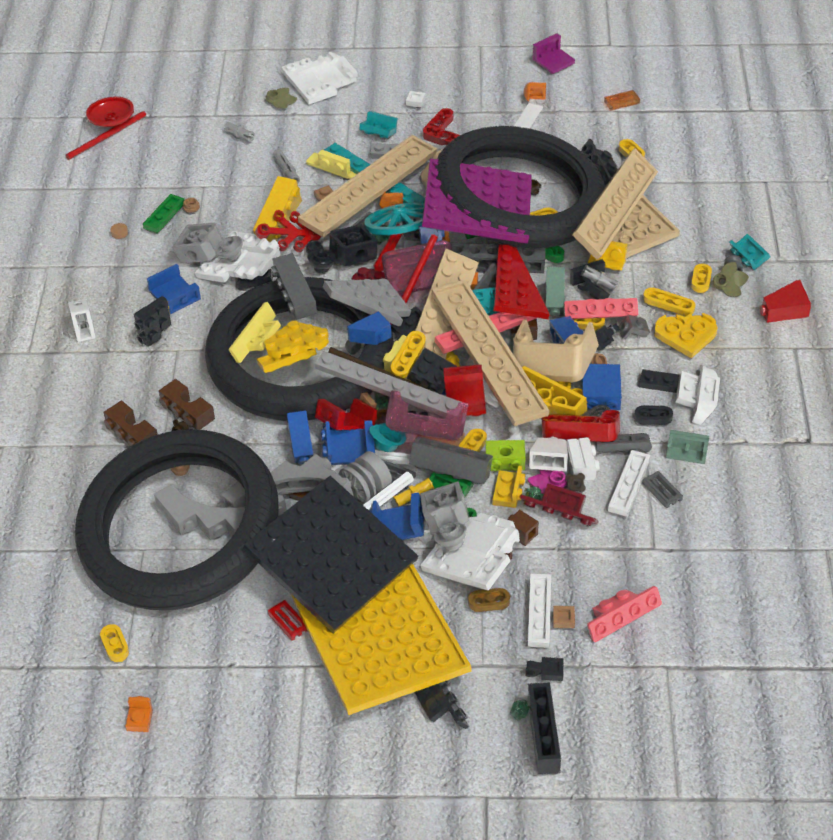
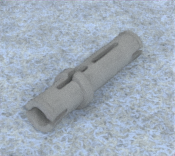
[273,149,300,184]

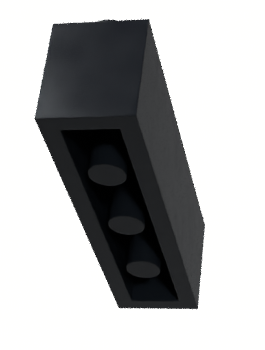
[527,682,561,775]

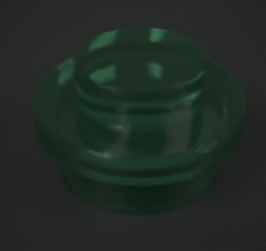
[524,486,544,500]
[510,699,529,721]

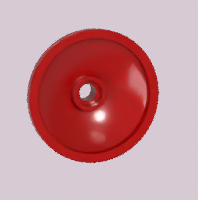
[86,96,134,127]

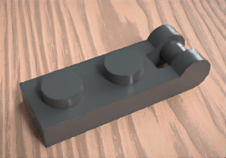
[595,433,652,453]

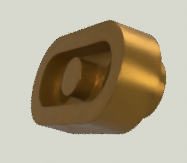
[468,588,510,612]

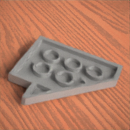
[323,279,411,326]

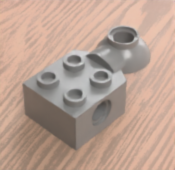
[172,222,243,263]
[420,481,469,551]

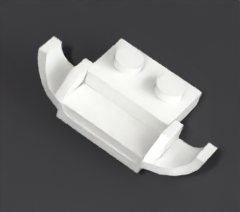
[676,365,720,425]

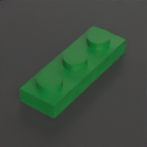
[143,194,185,234]

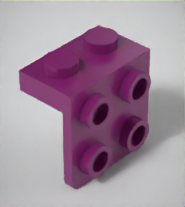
[533,33,575,74]

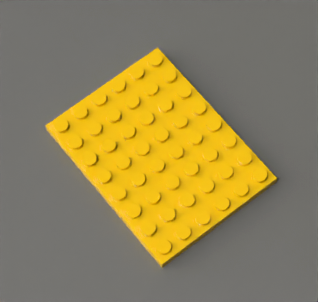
[291,564,472,715]

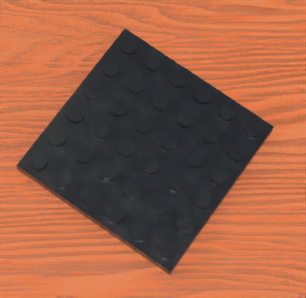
[243,475,419,634]

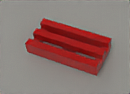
[267,600,308,641]

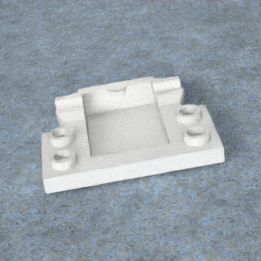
[281,52,358,104]
[195,231,281,283]
[420,513,520,590]

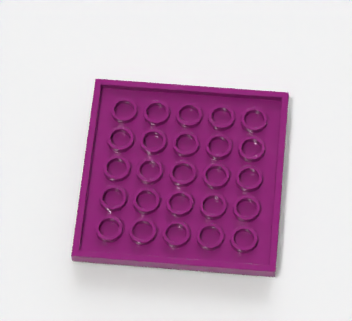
[422,158,532,244]

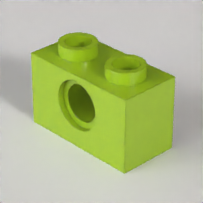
[485,440,526,471]

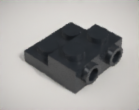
[134,296,171,347]
[407,347,457,394]

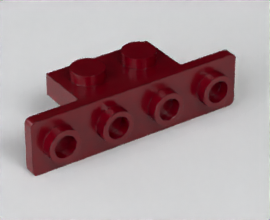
[520,483,599,526]

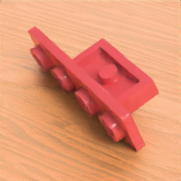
[564,298,638,319]
[587,586,662,642]

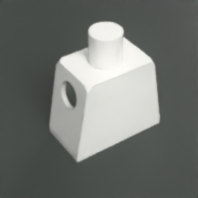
[68,299,96,342]
[529,437,568,472]

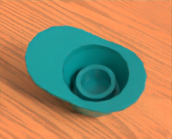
[369,423,407,452]

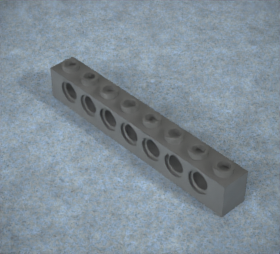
[403,240,545,273]

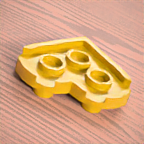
[654,313,718,359]
[264,320,329,358]

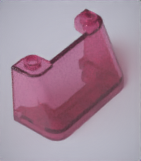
[382,240,452,297]
[386,390,468,442]

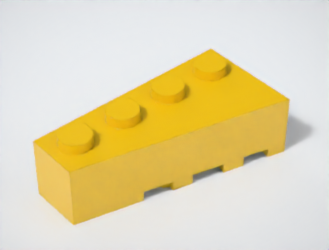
[253,176,302,242]
[522,366,587,416]

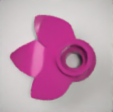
[528,469,567,494]

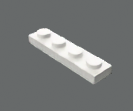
[608,450,651,517]
[528,574,551,648]

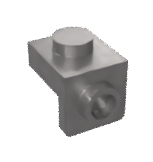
[618,314,650,339]

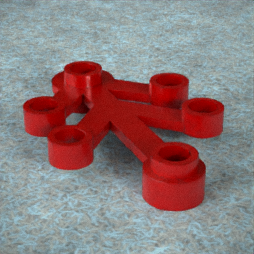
[255,210,321,252]

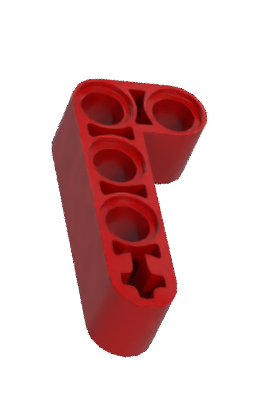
[541,410,620,442]

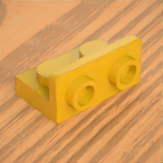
[588,241,628,271]
[493,466,526,508]

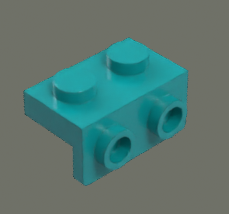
[359,111,398,138]
[729,234,770,270]

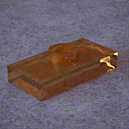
[604,90,640,111]

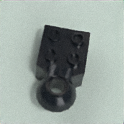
[307,224,377,273]

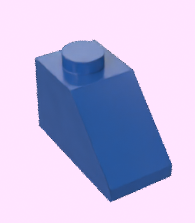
[347,311,392,345]

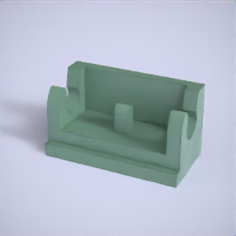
[666,430,709,464]

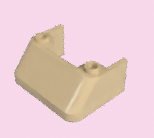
[513,319,599,382]

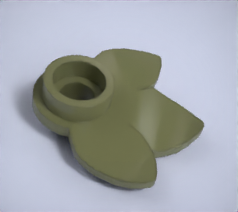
[265,88,297,109]
[713,262,749,297]

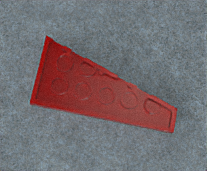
[494,245,550,320]

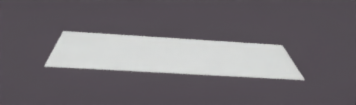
[514,103,544,128]

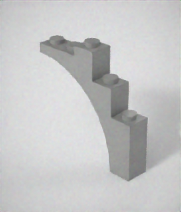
[221,454,354,508]
[154,485,287,540]

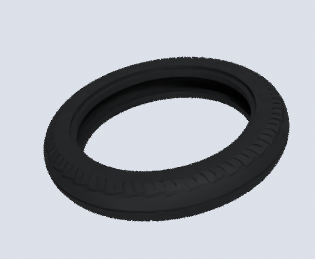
[435,126,605,248]
[205,277,394,421]
[75,429,279,611]

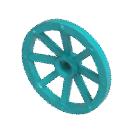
[364,202,425,235]

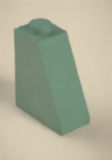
[546,267,565,316]

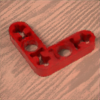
[423,108,460,145]

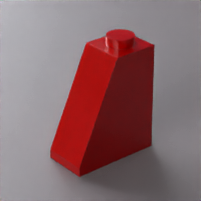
[760,280,811,323]

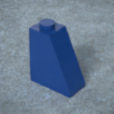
[287,411,314,464]

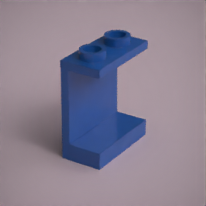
[146,264,201,314]
[582,364,622,410]
[321,420,375,465]
[370,492,424,540]

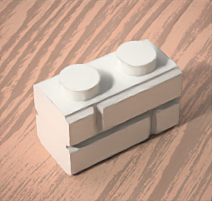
[566,437,600,482]

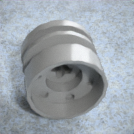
[339,451,392,504]

